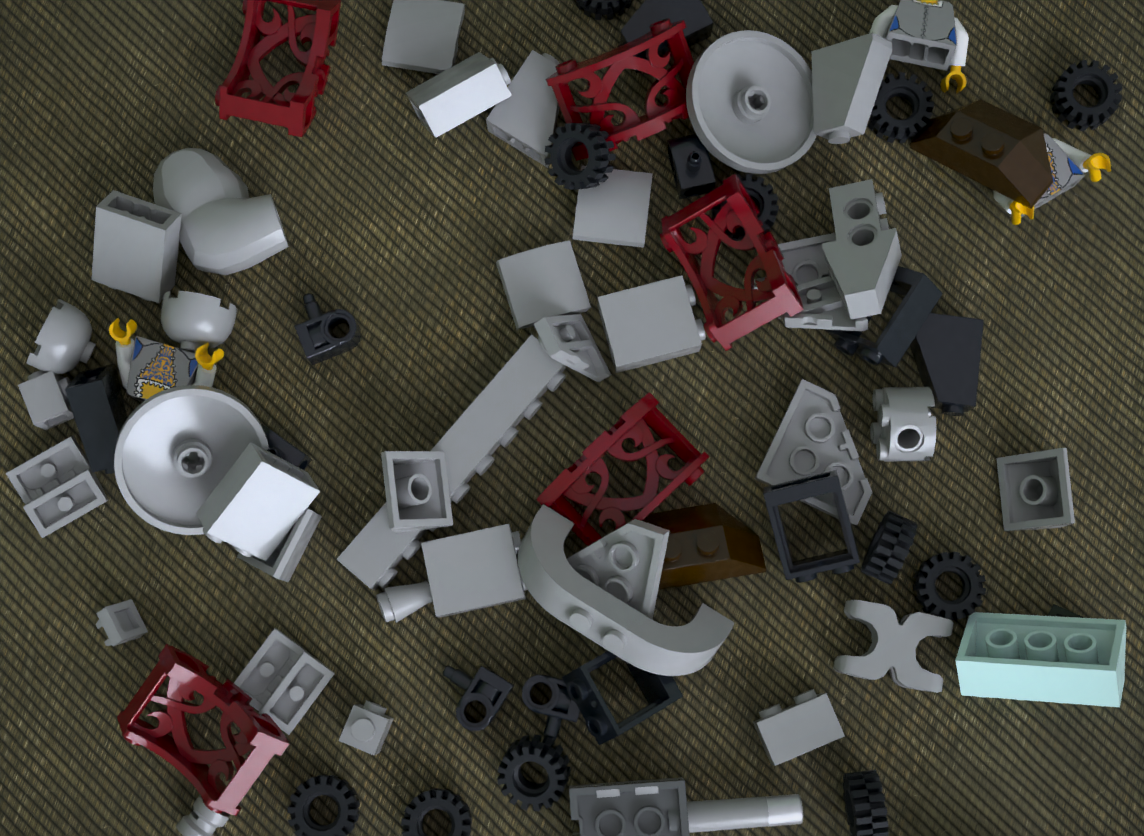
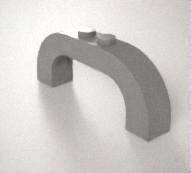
[518,504,734,676]

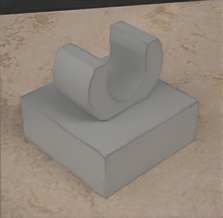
[96,599,148,646]

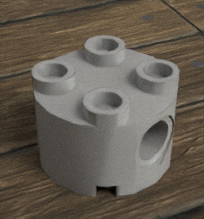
[870,387,936,462]

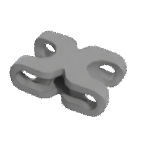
[833,600,954,693]

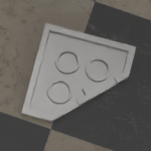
[754,379,872,527]
[567,519,670,620]

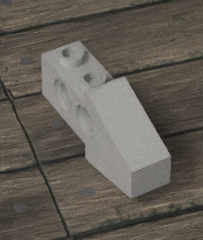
[822,179,902,320]

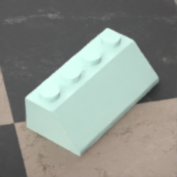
[955,612,1126,707]

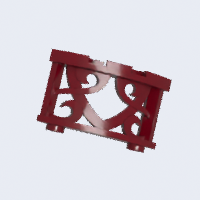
[215,0,341,137]
[546,18,694,161]
[660,174,804,351]
[536,392,710,546]
[117,644,289,816]

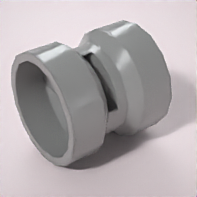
[176,795,231,836]

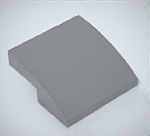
[382,0,465,74]
[573,166,653,248]
[496,240,591,330]
[6,435,108,538]
[234,627,335,735]

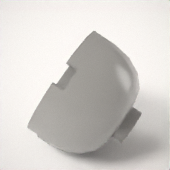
[160,291,237,353]
[26,299,96,374]

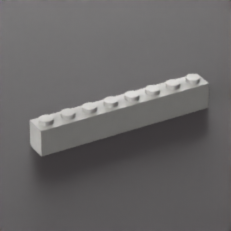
[337,334,566,590]

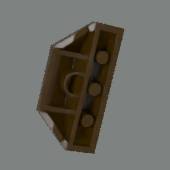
[909,99,1053,209]
[643,503,766,590]

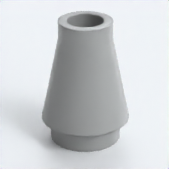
[376,581,433,623]

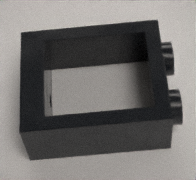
[825,266,943,368]
[763,470,860,583]
[562,651,683,745]

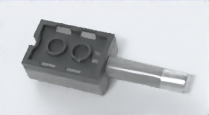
[569,777,803,836]

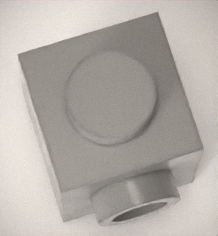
[18,370,74,430]
[339,700,394,755]

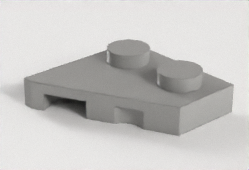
[780,276,868,331]
[534,314,611,382]

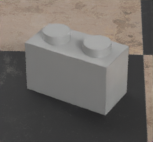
[753,689,845,766]

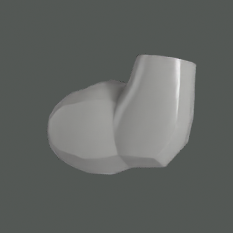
[153,148,289,276]

